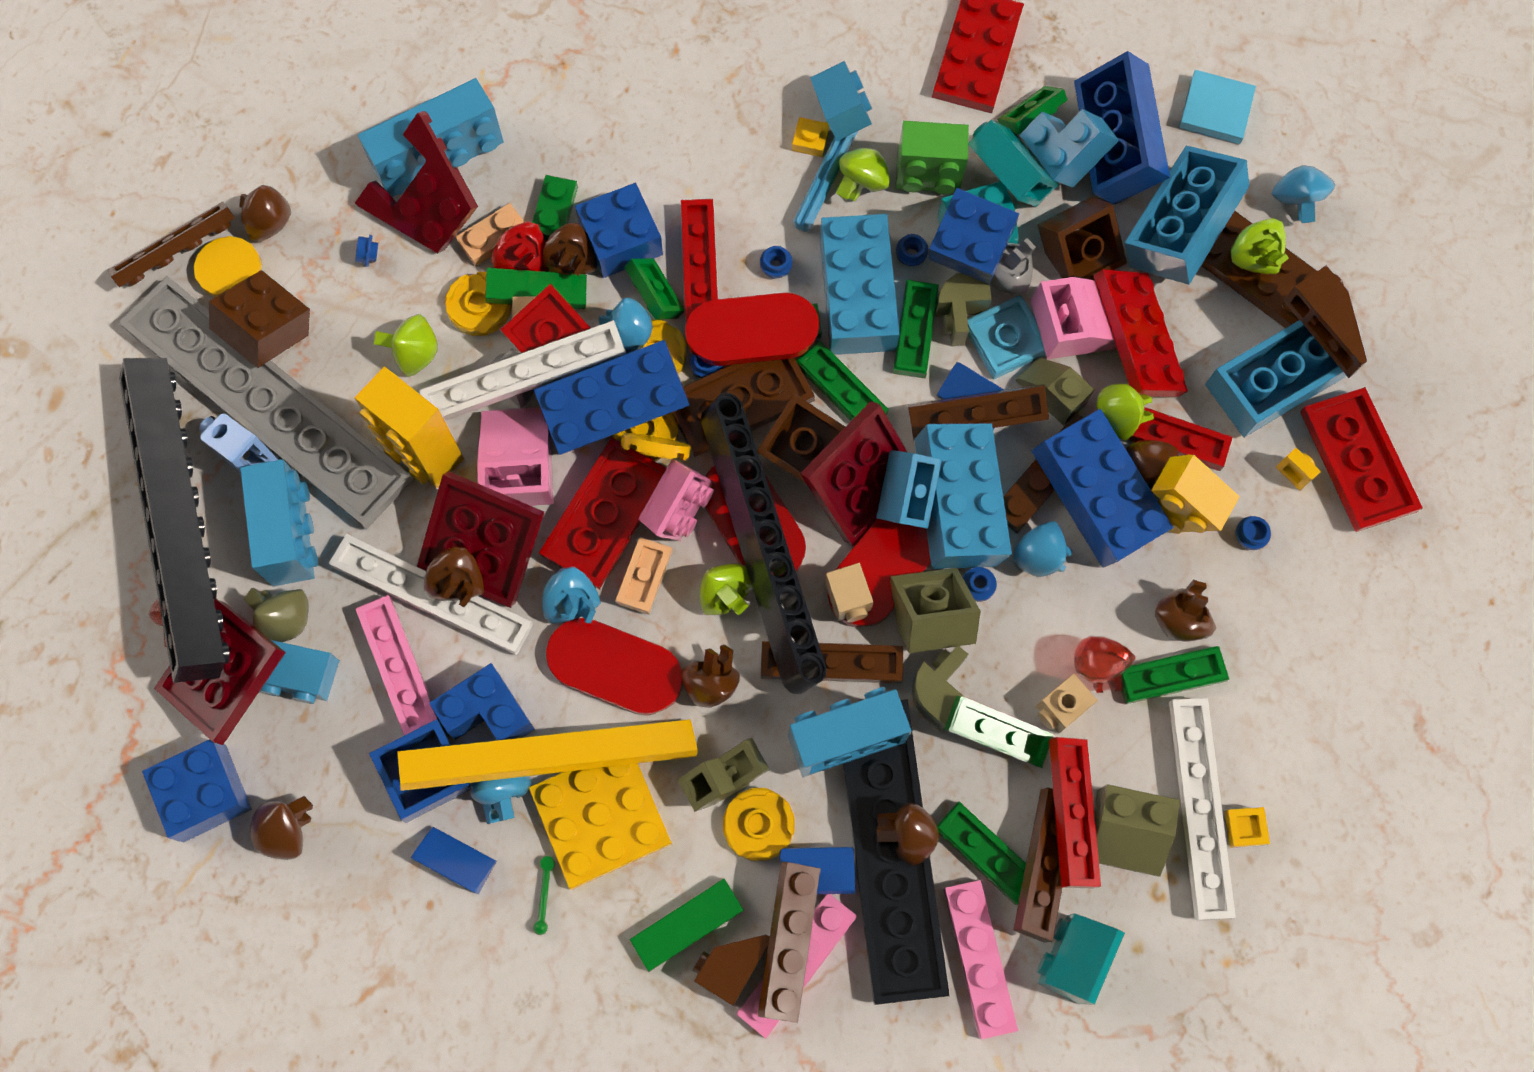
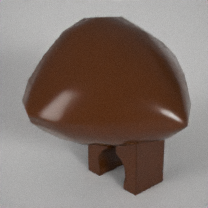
[239,185,291,242]
[542,223,597,276]
[1126,440,1178,494]
[424,546,484,607]
[1155,579,1216,642]
[681,645,740,708]
[250,796,313,860]
[877,803,940,866]

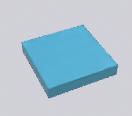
[1179,70,1256,144]
[968,295,1046,380]

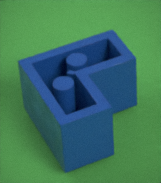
[429,663,535,741]

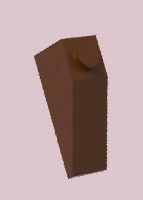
[1284,265,1367,378]

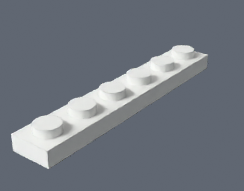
[419,320,626,421]
[329,534,533,655]
[1169,698,1236,920]

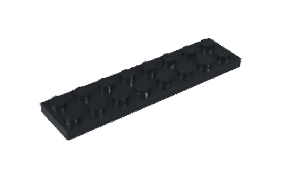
[843,699,950,1005]

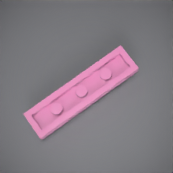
[356,595,441,735]
[943,880,1018,1039]
[737,894,857,1039]

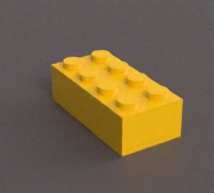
[354,366,464,489]

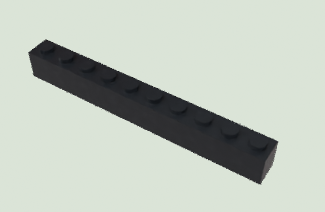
[119,358,229,683]

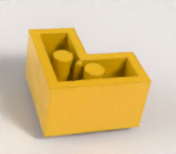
[1151,454,1240,534]

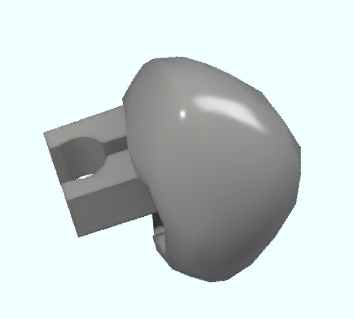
[990,238,1036,295]

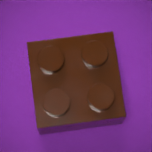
[209,270,310,368]
[757,394,846,485]

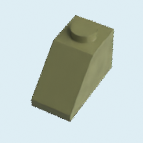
[1016,357,1095,426]

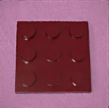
[800,401,907,546]
[416,471,545,608]
[154,599,286,745]

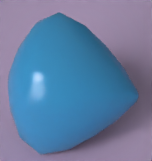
[1271,165,1335,223]
[599,298,653,354]
[1014,521,1073,577]
[542,566,601,624]
[470,776,531,824]

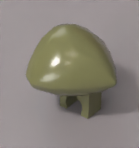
[244,588,309,642]

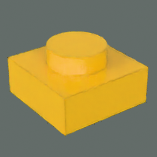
[792,117,830,157]
[1276,448,1321,491]
[1224,807,1270,848]

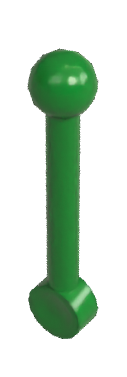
[533,856,555,935]

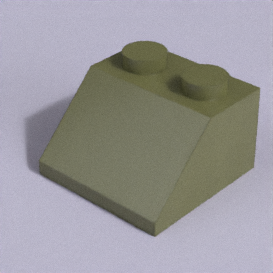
[890,568,981,653]
[1094,784,1180,877]

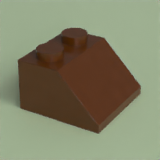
[1037,197,1127,280]

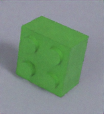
[895,120,969,195]

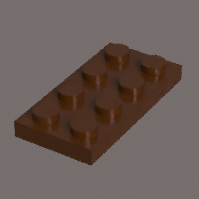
[1201,211,1317,328]
[672,358,815,457]

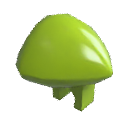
[836,148,890,201]
[1231,218,1289,274]
[374,314,438,377]
[1096,384,1154,441]
[699,563,752,615]

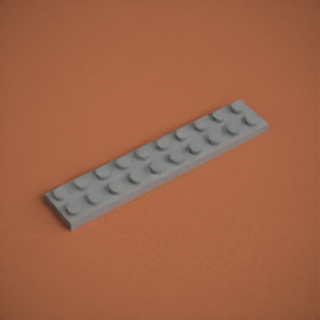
[119,276,414,530]

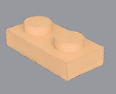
[456,203,524,267]
[615,537,673,615]

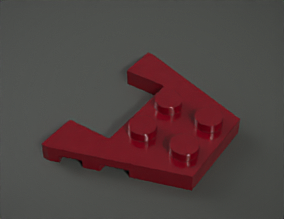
[355,111,478,254]

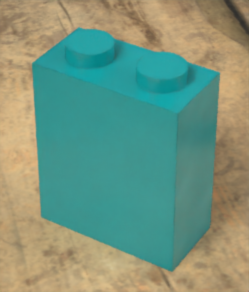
[968,120,1060,207]

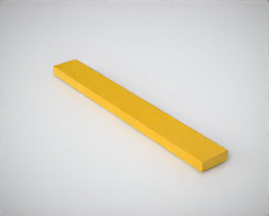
[397,719,698,791]

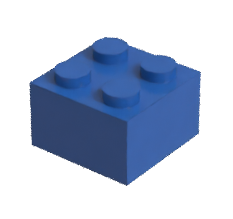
[575,182,663,278]
[929,188,1019,285]
[369,719,471,823]
[142,739,252,843]

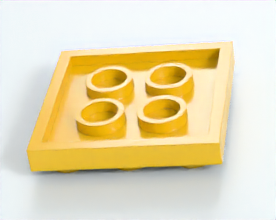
[529,763,672,890]

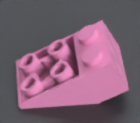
[1030,277,1117,360]
[477,407,554,506]
[639,459,714,541]

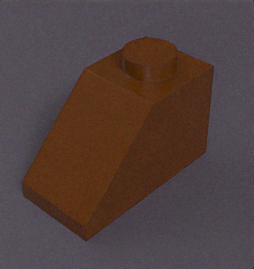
[692,934,770,1006]

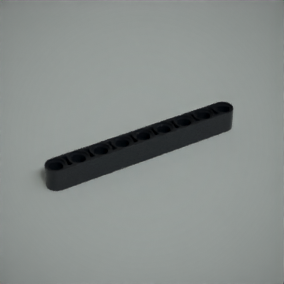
[701,392,827,694]

